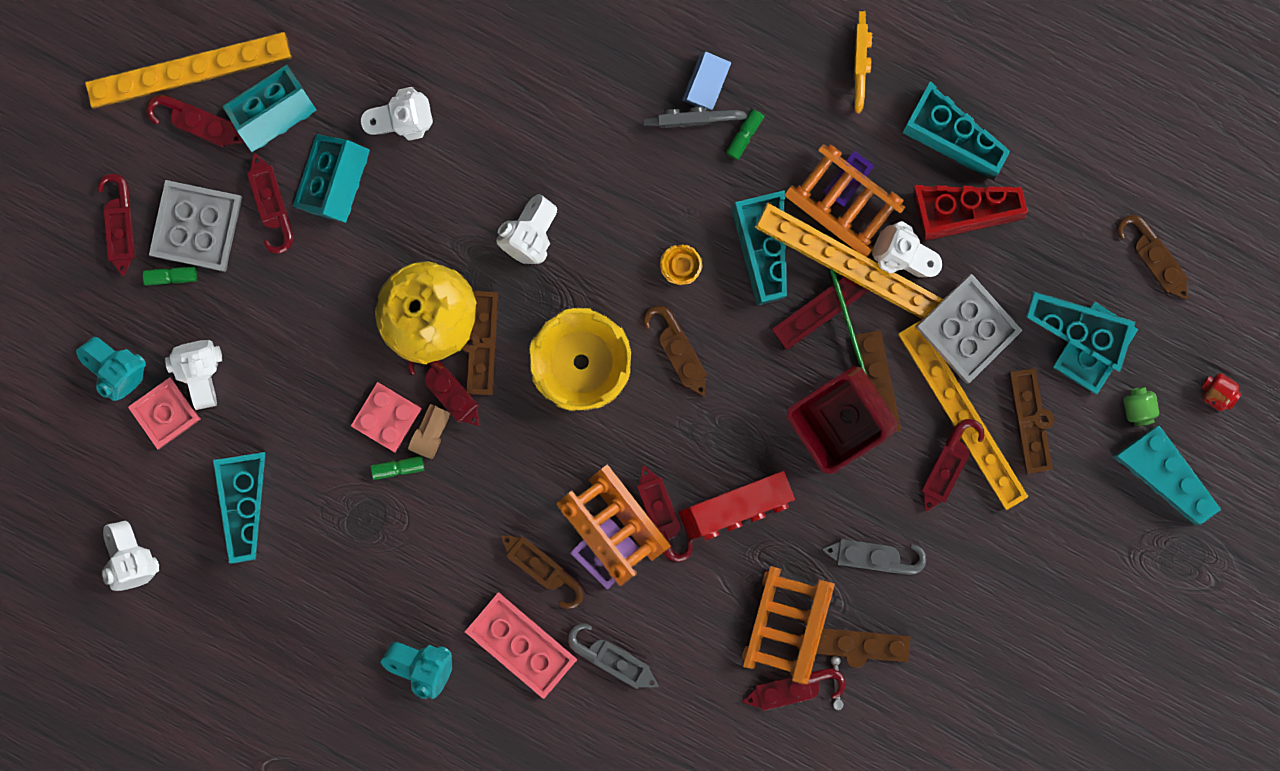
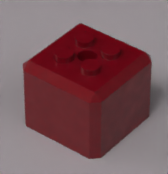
[787,366,898,474]

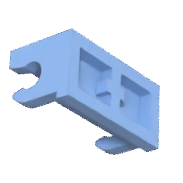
[682,52,731,110]

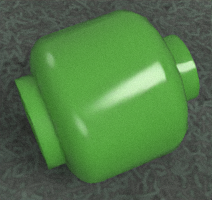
[1124,387,1159,426]

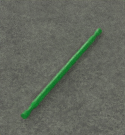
[830,269,867,374]

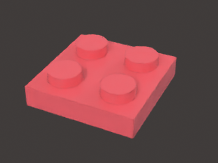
[128,377,201,449]
[351,382,422,453]

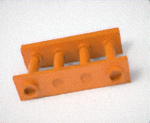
[785,144,905,257]
[556,464,671,586]
[742,566,835,684]

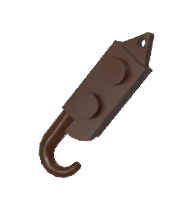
[1117,215,1189,300]
[644,305,708,397]
[501,535,584,609]

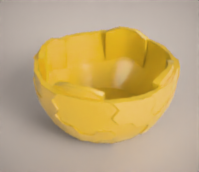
[375,261,477,364]
[529,308,631,411]

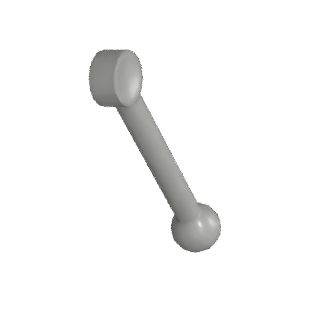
[830,656,843,710]

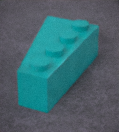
[903,81,1010,181]
[731,190,787,306]
[1025,291,1135,372]
[1113,426,1221,525]
[213,452,265,564]

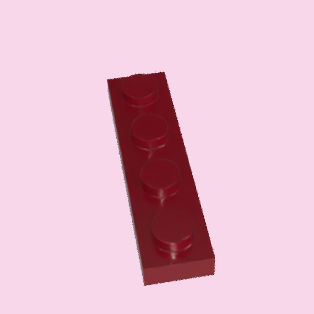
[772,277,870,351]

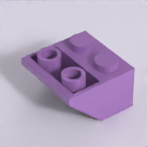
[571,518,639,590]

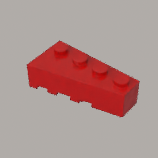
[913,185,1028,241]
[678,471,795,541]

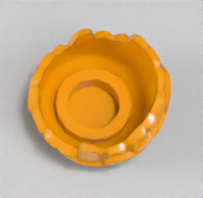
[660,245,703,285]

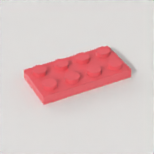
[465,592,577,699]

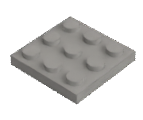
[149,180,242,272]
[915,274,1023,384]

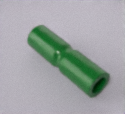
[725,109,765,160]
[143,266,197,286]
[371,456,425,480]

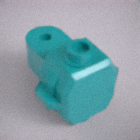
[76,337,146,401]
[381,642,452,699]

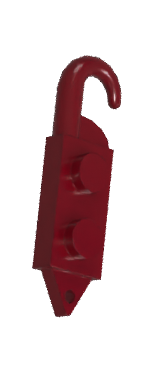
[98,174,136,276]
[637,465,693,562]
[743,669,846,711]

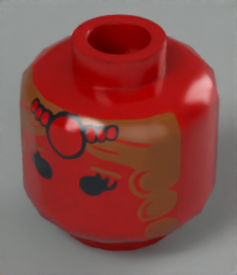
[1201,373,1241,411]

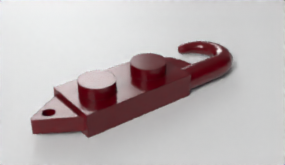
[146,95,244,148]
[247,154,293,254]
[407,360,480,427]
[922,419,985,512]

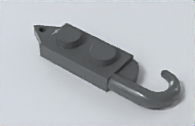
[643,107,747,128]
[823,539,927,575]
[568,623,659,689]

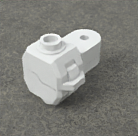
[361,87,433,140]
[496,194,557,264]
[872,221,942,278]
[165,340,222,410]
[102,521,159,591]

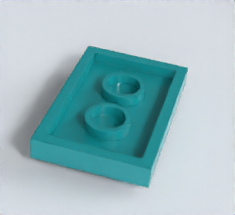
[1052,302,1138,395]

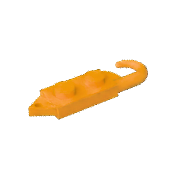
[854,11,872,113]

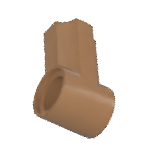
[408,404,451,460]

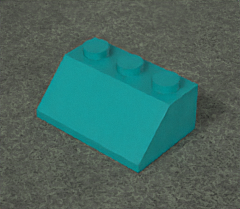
[223,65,316,152]
[292,134,370,223]

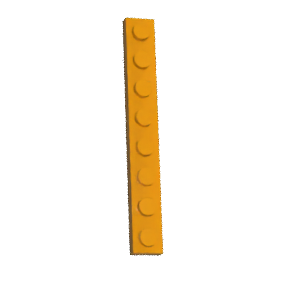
[85,32,292,109]
[755,203,943,319]
[898,321,1028,510]

